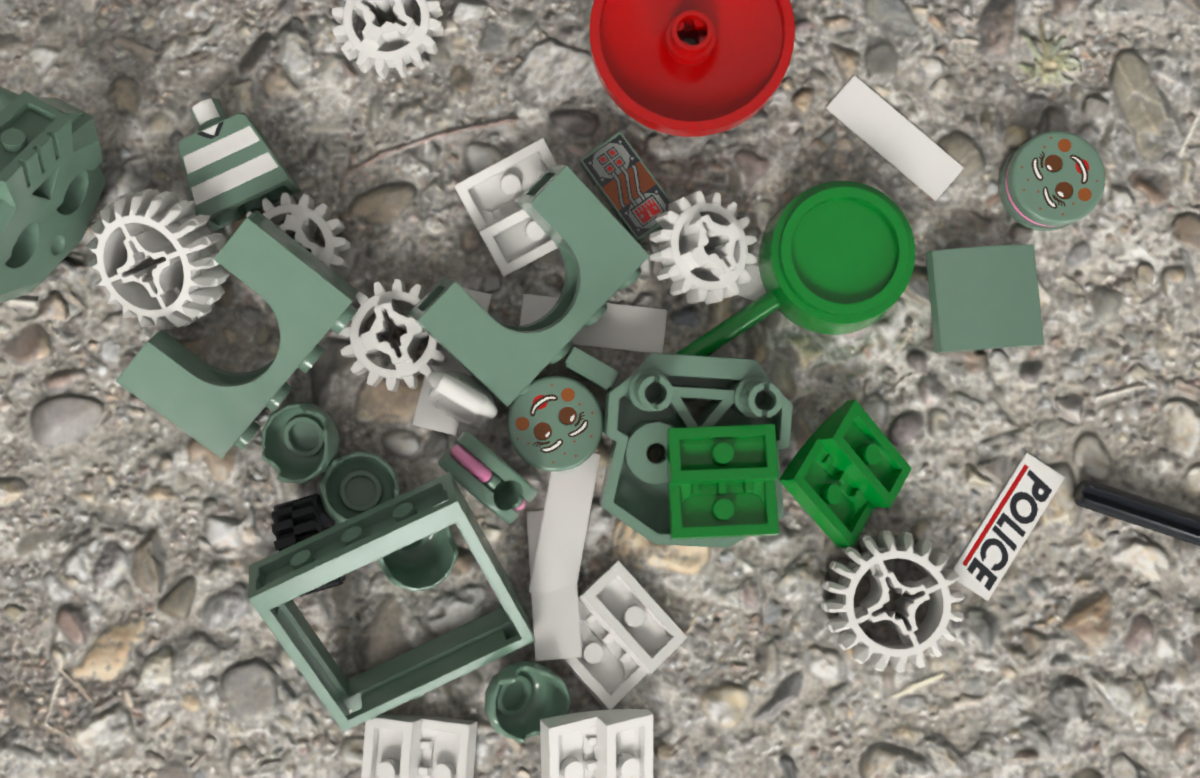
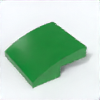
[779,399,912,548]
[667,424,779,540]

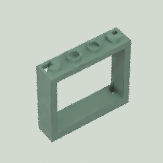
[248,472,535,732]

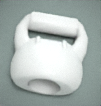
[427,371,498,429]

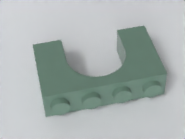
[408,165,649,407]
[115,210,358,459]

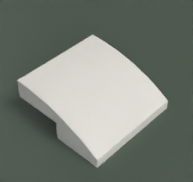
[454,138,558,277]
[560,560,688,710]
[540,709,653,778]
[361,714,477,778]

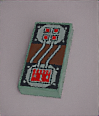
[579,131,672,243]

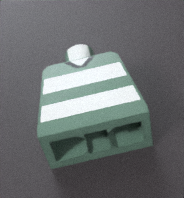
[178,99,301,231]

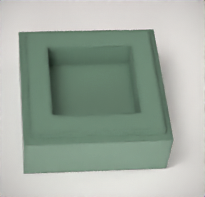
[565,347,620,392]

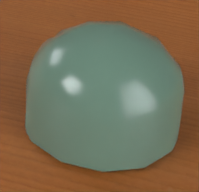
[262,402,340,484]
[319,451,400,524]
[377,526,458,592]
[484,660,571,743]

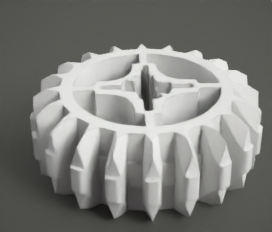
[86,189,230,330]
[821,530,965,673]

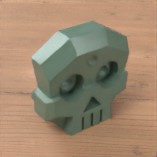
[0,86,106,303]
[599,352,793,548]

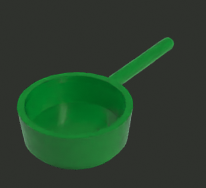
[675,181,915,356]

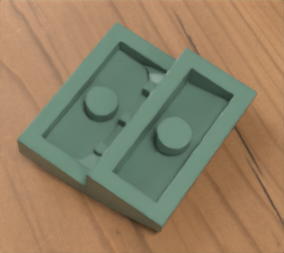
[926,244,1044,353]

